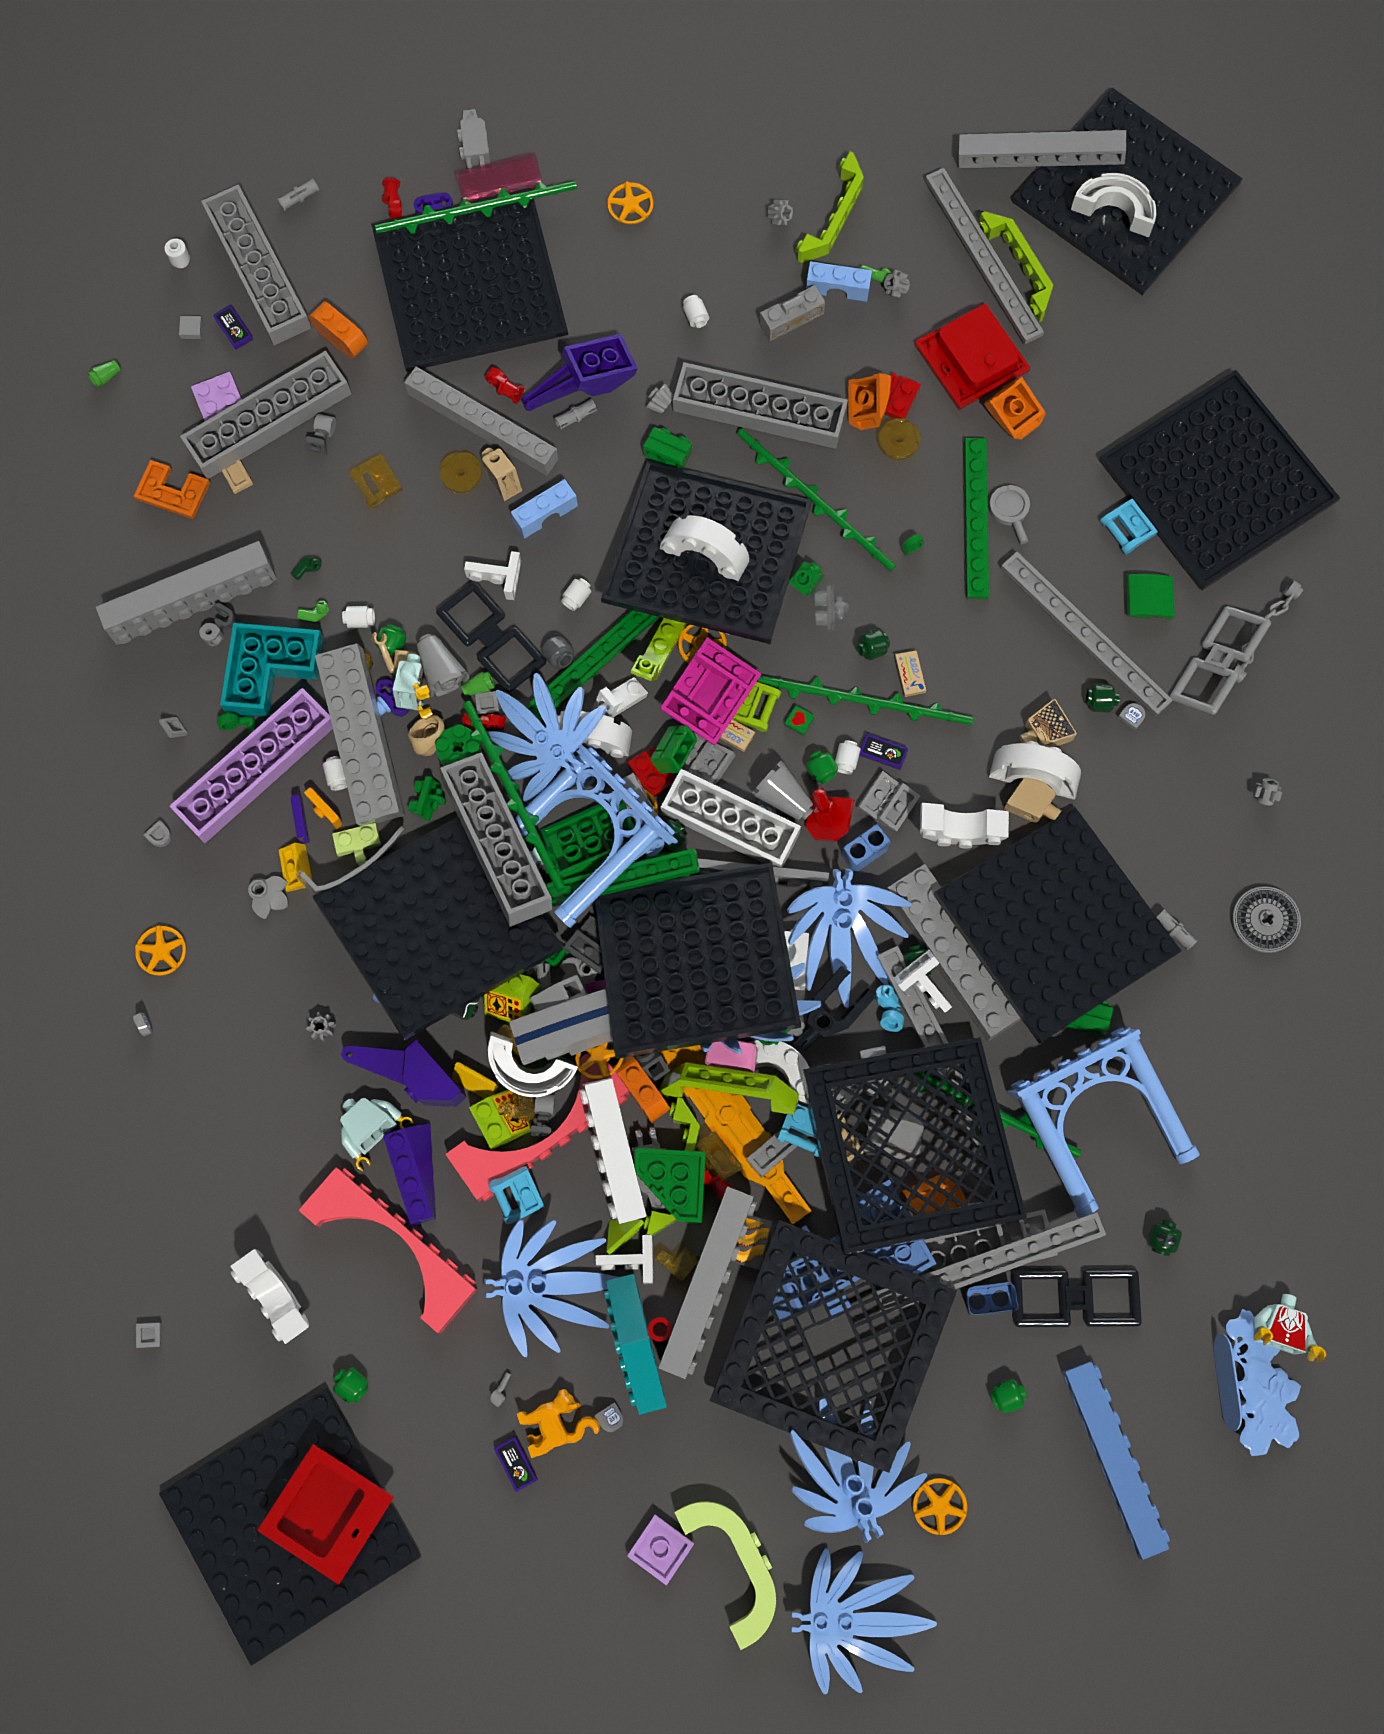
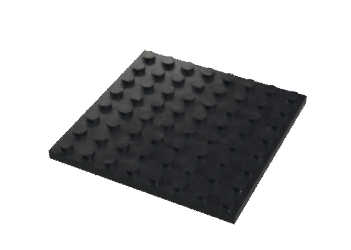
[1012,87,1243,296]
[371,188,568,372]
[1099,370,1340,591]
[601,460,812,644]
[933,807,1181,1044]
[312,817,563,1041]
[595,863,802,1059]
[159,1389,421,1666]

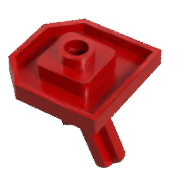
[805,788,855,842]

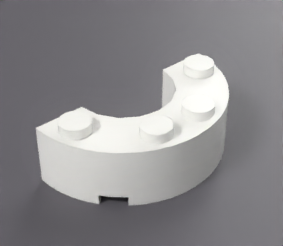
[1071,173,1156,237]
[660,516,749,581]
[545,711,632,758]
[989,741,1081,800]
[920,803,1009,849]
[488,1031,578,1097]
[749,1040,809,1108]
[230,1249,309,1344]

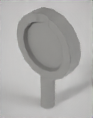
[989,485,1030,544]

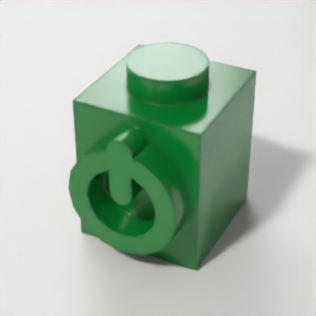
[789,561,826,596]

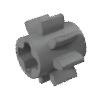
[768,200,793,225]
[884,270,910,298]
[1253,778,1283,806]
[306,1012,336,1042]

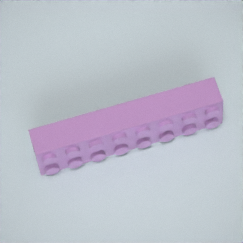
[170,688,333,844]

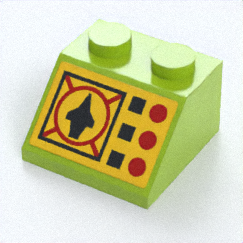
[484,974,541,1022]
[469,1090,532,1151]

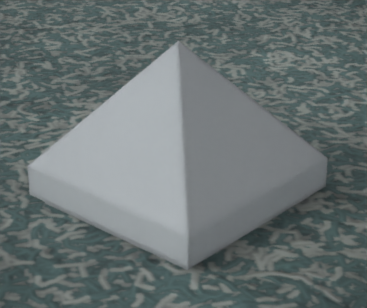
[159,717,188,738]

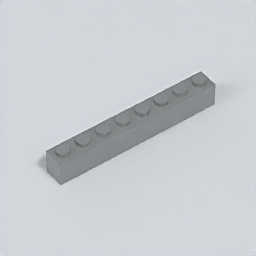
[959,130,1126,168]
[404,367,558,476]

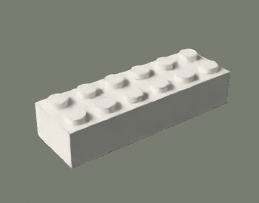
[661,769,801,868]
[579,1077,647,1224]

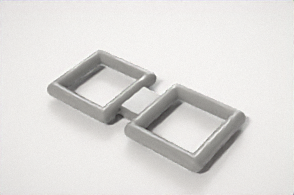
[1170,606,1271,715]

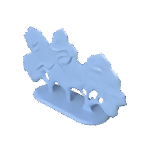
[1213,1309,1301,1456]

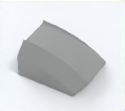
[863,1106,924,1162]

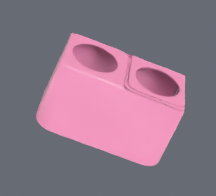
[705,1041,758,1073]

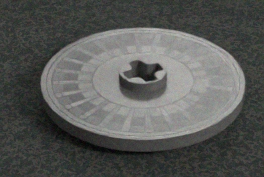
[1232,887,1301,953]

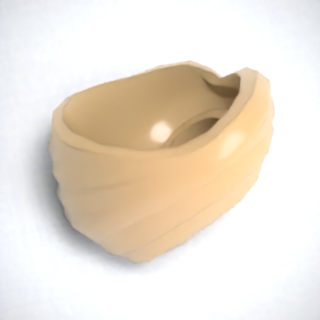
[408,715,445,756]

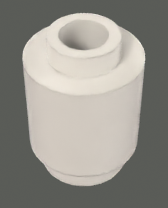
[165,239,190,268]
[683,295,709,328]
[561,578,592,611]
[342,606,375,628]
[835,740,861,775]
[323,756,347,791]

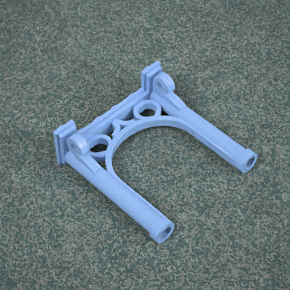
[514,745,678,928]
[1007,1027,1200,1218]

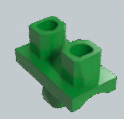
[408,776,446,821]

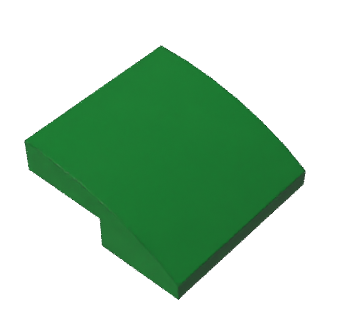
[1126,574,1175,620]

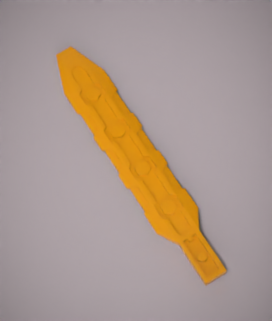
[659,1045,812,1225]

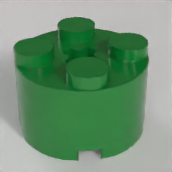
[435,724,482,767]

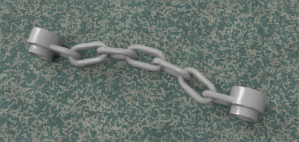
[1227,580,1303,683]

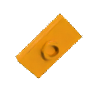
[304,787,342,829]

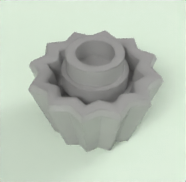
[646,384,674,414]

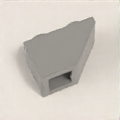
[530,975,587,1012]

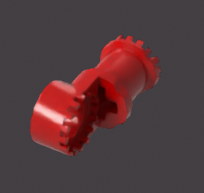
[382,177,402,219]
[485,367,525,404]
[461,713,506,732]
[704,1165,736,1203]

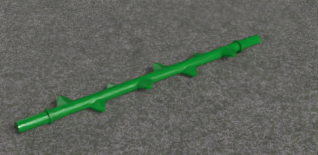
[375,181,577,234]
[737,428,896,572]
[758,675,974,726]
[463,701,566,892]
[914,1073,1082,1158]

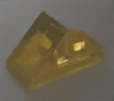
[696,1131,742,1181]

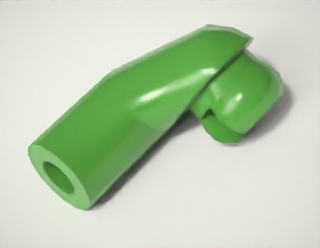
[860,265,891,283]
[297,601,329,622]

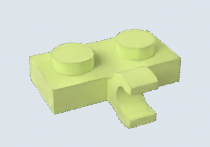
[332,823,382,867]

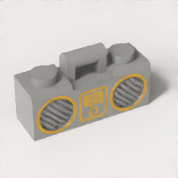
[760,285,825,341]

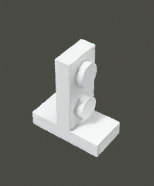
[464,551,521,600]
[591,677,648,718]
[894,950,952,1013]
[596,1235,653,1284]

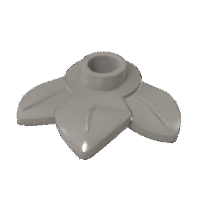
[248,876,288,919]
[560,957,598,995]

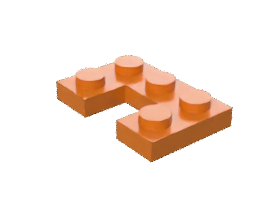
[133,460,210,520]

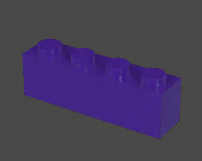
[383,1123,436,1226]

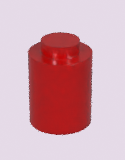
[648,1317,672,1342]

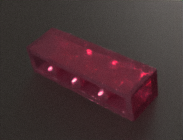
[455,152,542,202]

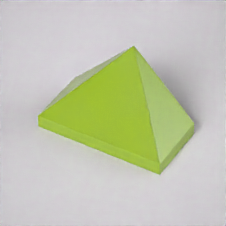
[607,1219,645,1255]

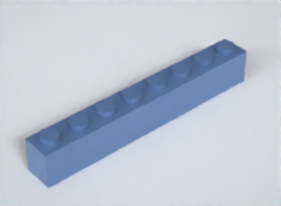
[1062,1362,1170,1560]

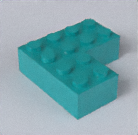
[220,623,324,717]
[604,1274,667,1415]

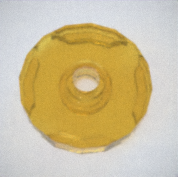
[878,419,921,460]
[440,452,482,494]

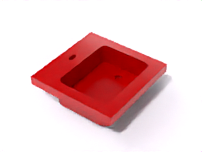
[914,303,1031,410]
[257,1444,394,1585]

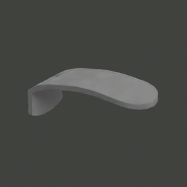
[296,826,405,895]

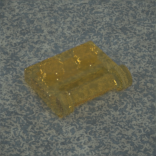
[349,454,403,509]

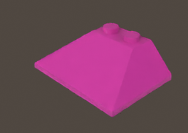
[660,637,761,746]

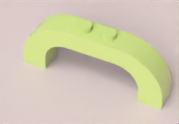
[675,1501,776,1650]

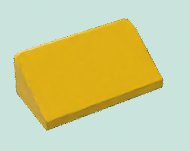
[278,843,312,892]
[452,1062,499,1099]

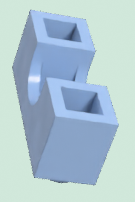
[806,261,872,302]
[511,479,578,539]

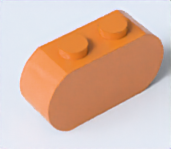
[308,301,369,359]
[612,1056,670,1123]

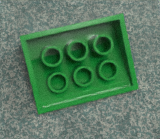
[540,800,647,880]

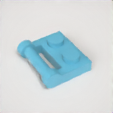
[1100,499,1158,555]
[777,1104,821,1158]
[488,1166,544,1224]

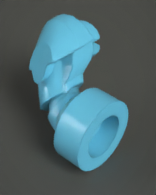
[876,985,904,1032]

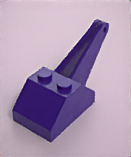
[521,334,638,411]
[341,1040,466,1107]

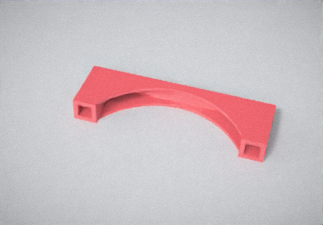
[446,1046,630,1202]
[299,1167,477,1334]

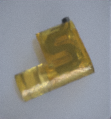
[498,1093,535,1122]
[655,1247,700,1282]

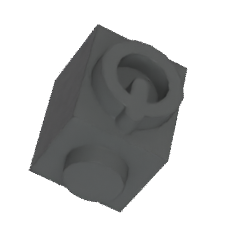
[633,1052,670,1083]

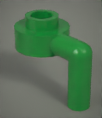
[217,711,256,736]

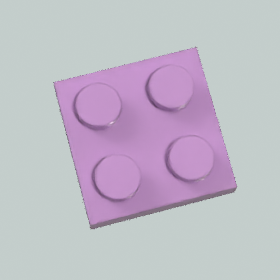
[191,372,242,421]
[627,1514,694,1586]

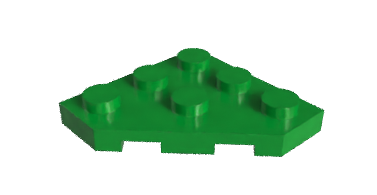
[634,1148,706,1223]

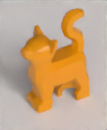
[517,1389,600,1458]

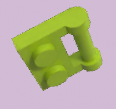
[733,682,781,732]

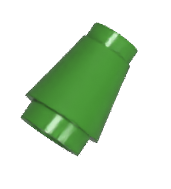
[87,360,121,388]
[461,671,495,697]

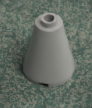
[417,634,469,697]
[752,761,813,820]

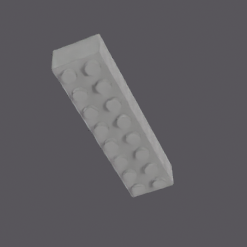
[201,184,311,345]
[180,351,351,479]
[673,362,848,449]
[96,541,277,645]
[315,643,405,826]
[440,752,552,926]
[887,864,1022,1042]
[659,1187,757,1379]

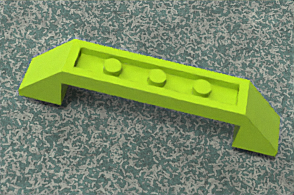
[796,151,864,263]
[978,211,1053,322]
[631,618,686,681]
[659,1062,799,1115]
[644,1097,700,1236]

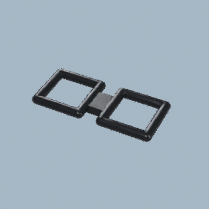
[436,581,547,693]
[1012,1269,1142,1328]

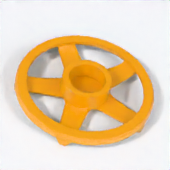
[608,181,653,224]
[678,625,727,663]
[135,926,186,976]
[575,1042,624,1079]
[913,1478,967,1535]

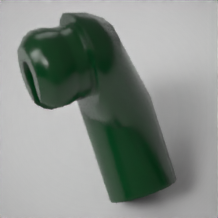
[291,557,322,580]

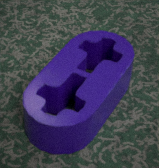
[414,193,453,214]
[376,679,410,717]

